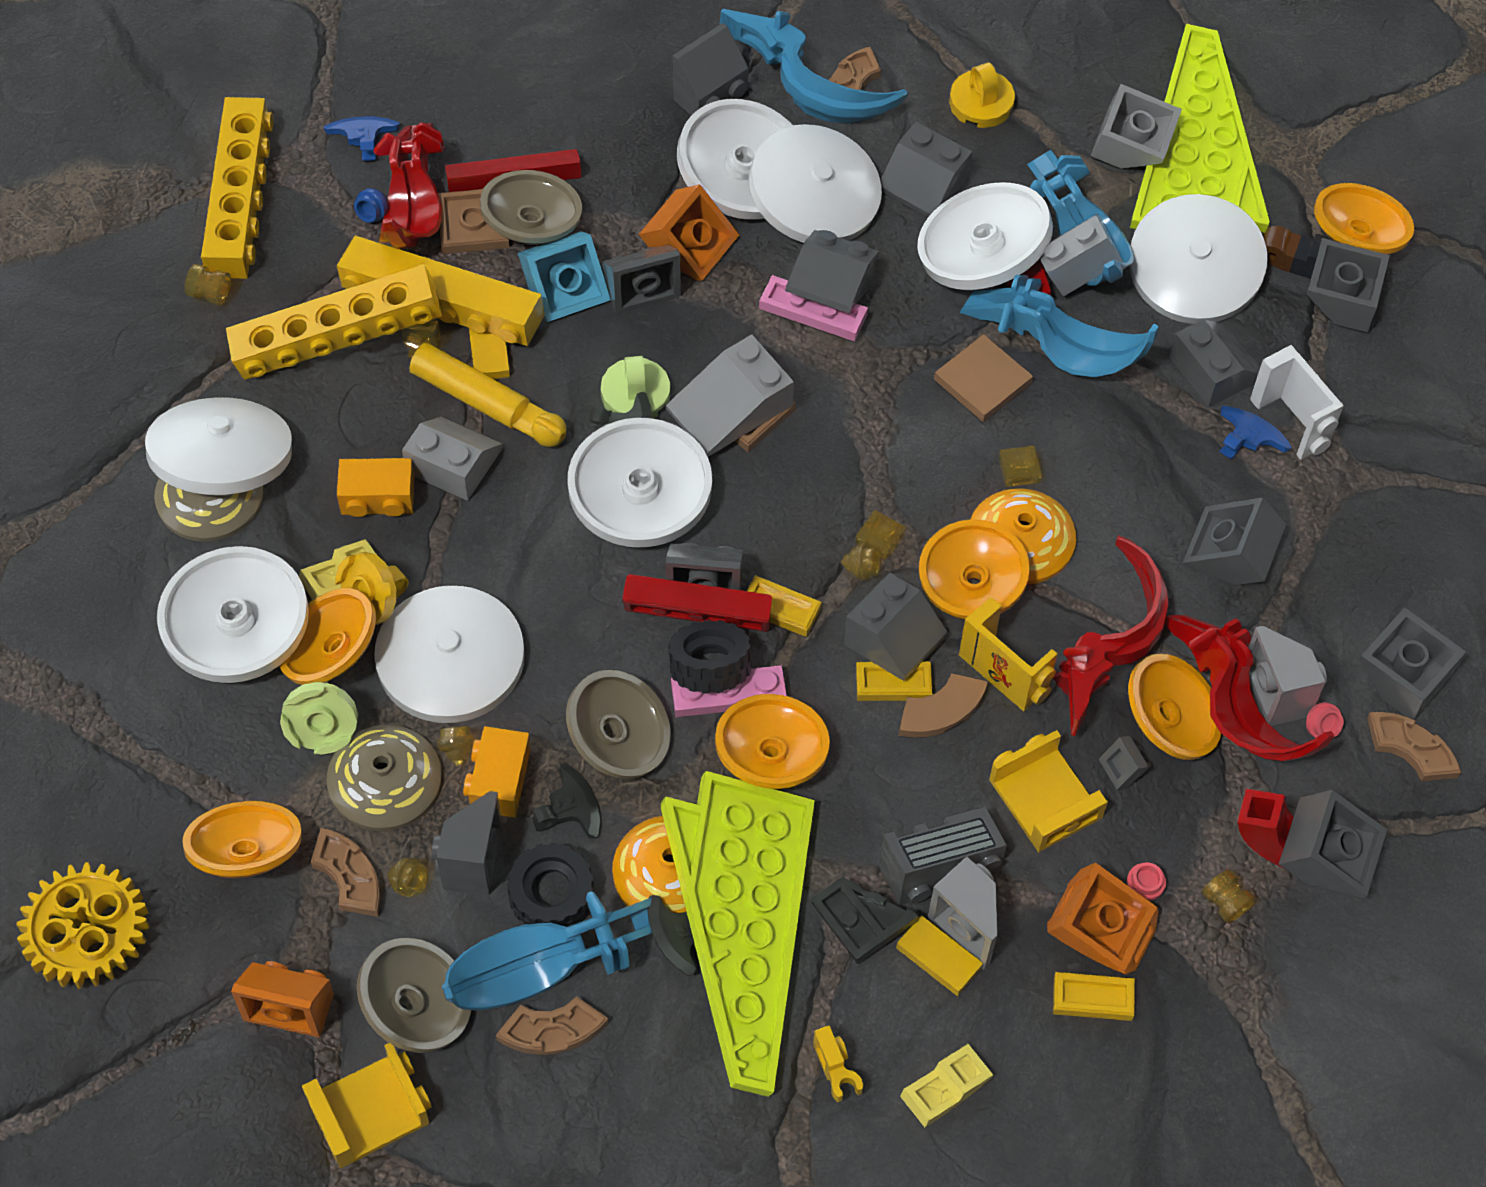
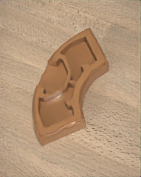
[829,47,881,90]
[898,673,988,738]
[1367,712,1461,782]
[311,828,381,917]
[496,996,609,1055]

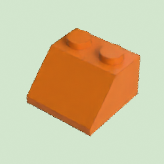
[638,184,739,281]
[231,961,334,1038]

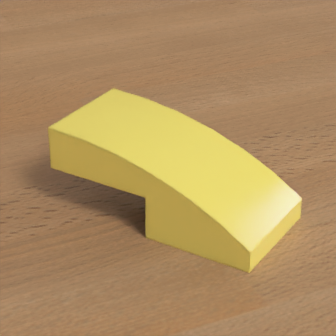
[299,539,377,600]
[900,1044,993,1127]

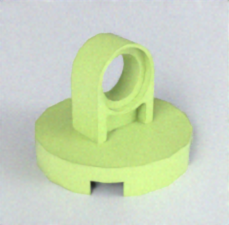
[601,356,670,419]
[280,682,358,755]

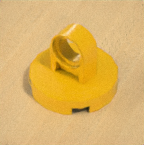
[949,62,1015,128]
[335,552,409,625]

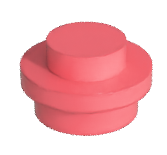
[1306,702,1344,738]
[1127,862,1166,901]

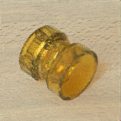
[184,263,231,306]
[1201,869,1256,924]

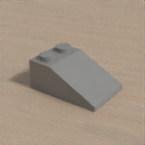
[666,334,794,457]

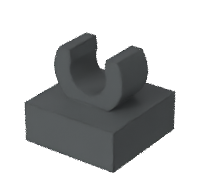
[1099,736,1151,790]

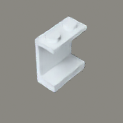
[1250,345,1343,460]

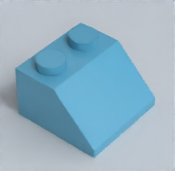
[518,231,611,322]

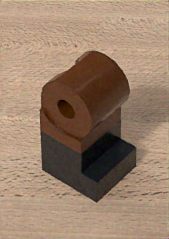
[1263,226,1329,279]

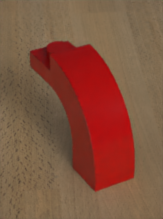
[1237,789,1294,869]

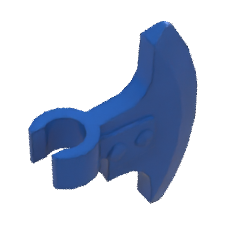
[323,116,400,161]
[1219,406,1291,459]

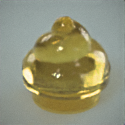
[841,543,880,580]
[436,726,475,766]
[387,858,428,897]

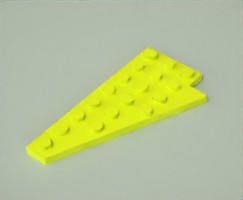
[1130,24,1269,233]
[661,771,815,1097]

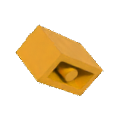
[337,458,415,517]
[463,726,531,818]

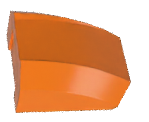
[1047,862,1158,974]

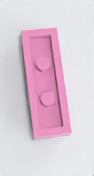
[759,275,868,342]
[671,665,787,717]

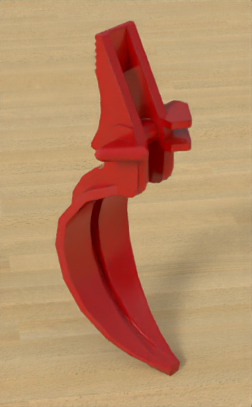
[374,122,444,249]
[1053,535,1168,736]
[1164,615,1335,761]

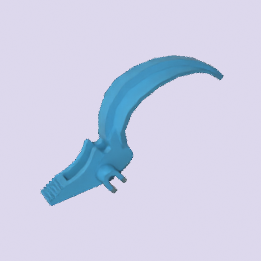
[720,9,908,123]
[1027,150,1134,286]
[960,275,1159,377]
[442,891,652,1010]

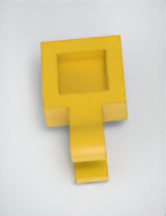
[813,1025,863,1102]

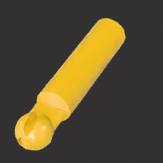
[409,343,566,448]

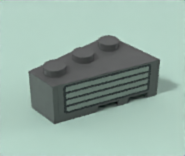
[879,807,1007,905]

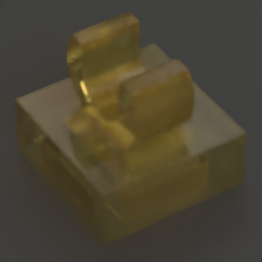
[401,320,441,358]
[998,446,1042,487]
[855,510,906,560]

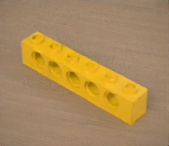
[201,97,274,279]
[226,264,442,380]

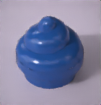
[354,188,388,223]

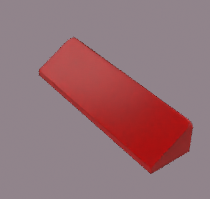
[445,149,581,192]
[622,574,772,632]

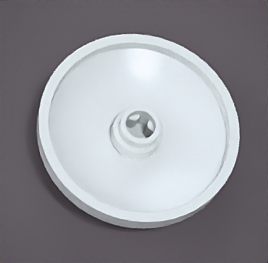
[677,99,793,219]
[749,124,882,243]
[918,182,1053,290]
[1129,194,1267,324]
[145,398,292,495]
[568,418,712,547]
[157,546,309,683]
[375,586,525,723]

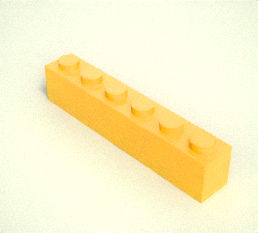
[337,235,545,346]

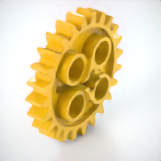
[16,862,149,989]

